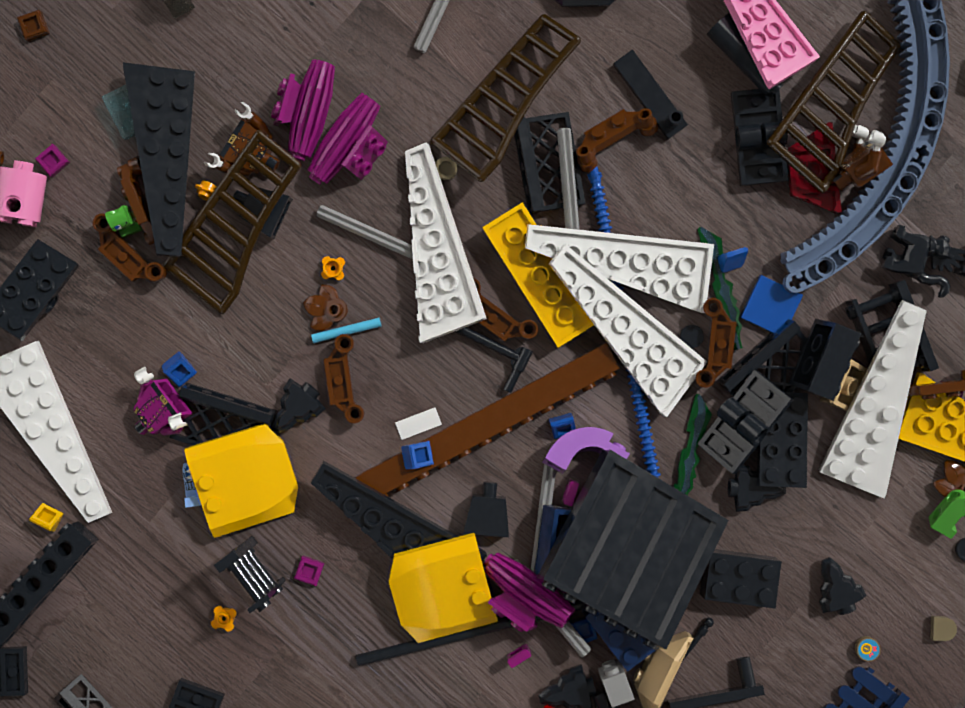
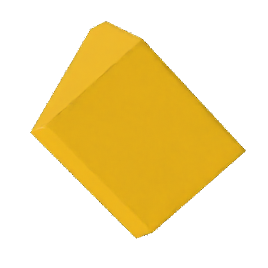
[29,503,63,532]

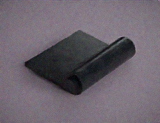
[706,12,783,96]

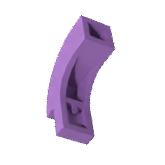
[542,427,630,474]

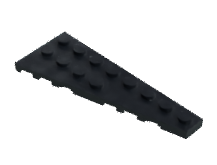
[123,62,195,258]
[311,460,487,562]

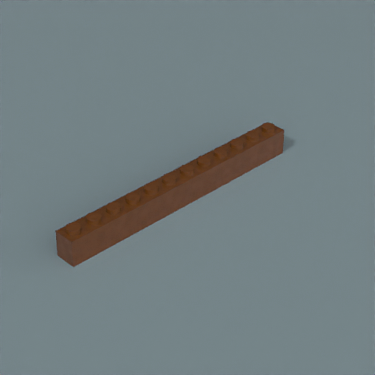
[355,343,620,497]

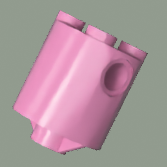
[0,160,47,227]

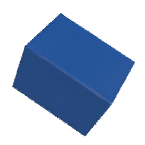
[549,413,576,439]

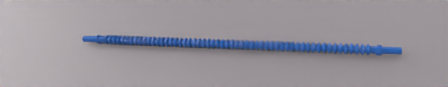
[587,155,661,478]

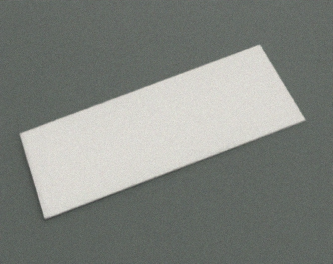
[395,408,442,440]

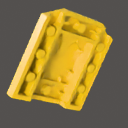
[184,423,298,538]
[389,533,498,643]

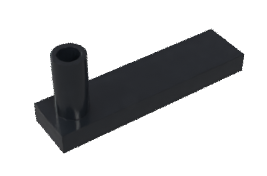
[613,49,688,140]
[667,656,765,708]

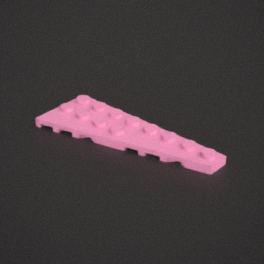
[724,0,820,90]

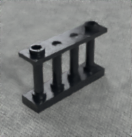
[845,280,939,372]
[214,536,286,613]

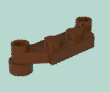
[577,108,658,172]
[117,156,154,245]
[93,213,167,282]
[473,278,538,341]
[696,298,737,388]
[324,334,365,424]
[907,370,965,400]

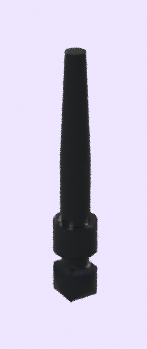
[683,617,714,660]

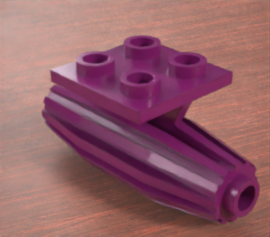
[271,59,335,161]
[308,93,388,185]
[483,552,575,632]

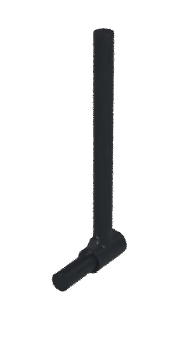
[417,311,533,393]

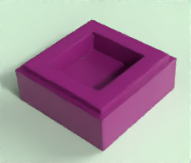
[35,144,70,178]
[562,479,579,506]
[294,555,325,586]
[507,644,532,669]

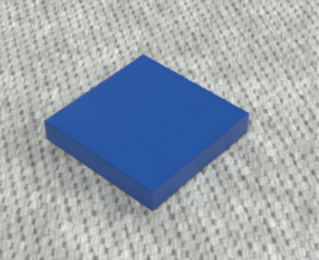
[740,275,803,334]

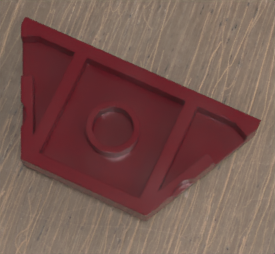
[787,122,842,213]

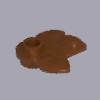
[303,284,348,331]
[933,460,965,497]

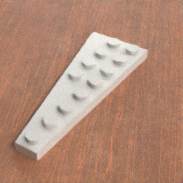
[405,143,487,343]
[525,224,714,313]
[549,244,707,417]
[818,300,926,498]
[0,341,112,523]

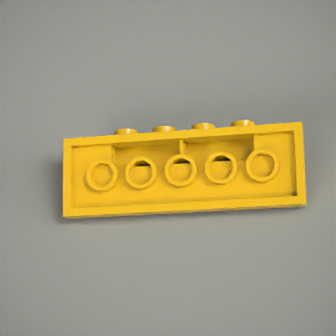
[482,202,594,348]

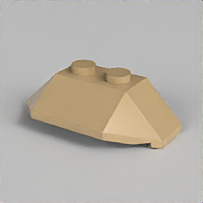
[633,631,693,708]

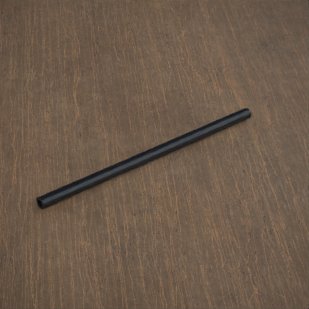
[356,601,584,666]

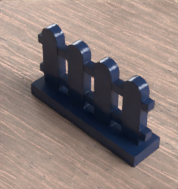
[824,666,910,708]

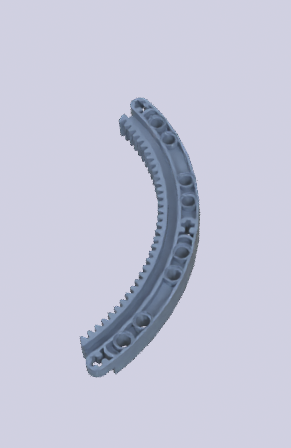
[780,0,950,293]

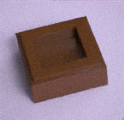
[17,10,50,41]

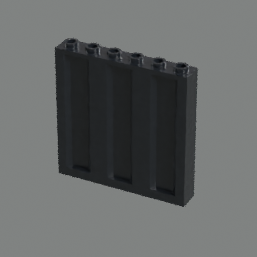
[536,449,729,650]

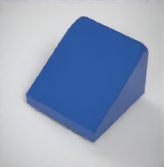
[717,247,748,273]
[162,351,197,387]
[401,441,434,469]
[569,617,597,645]

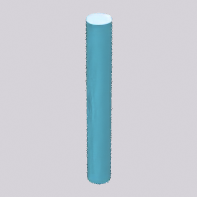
[311,317,382,343]

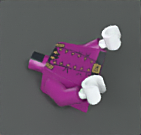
[134,367,192,436]

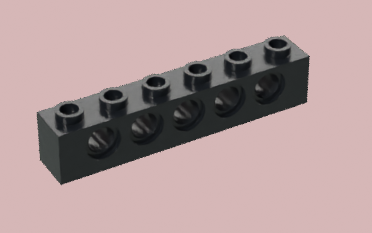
[0,521,99,647]

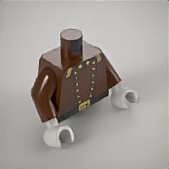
[204,102,280,176]
[833,125,893,191]

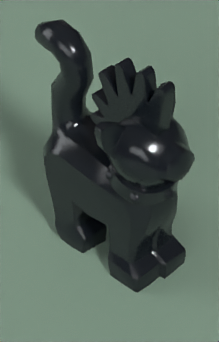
[881,225,965,298]

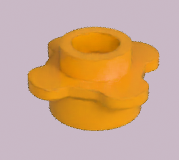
[195,181,217,201]
[321,256,345,280]
[211,606,237,632]

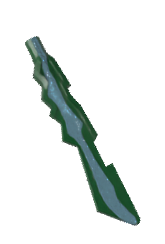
[698,227,743,350]
[673,394,712,496]

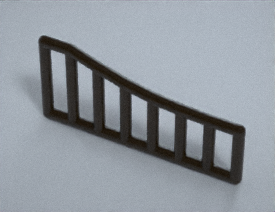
[767,11,901,193]
[431,14,581,182]
[163,130,302,314]

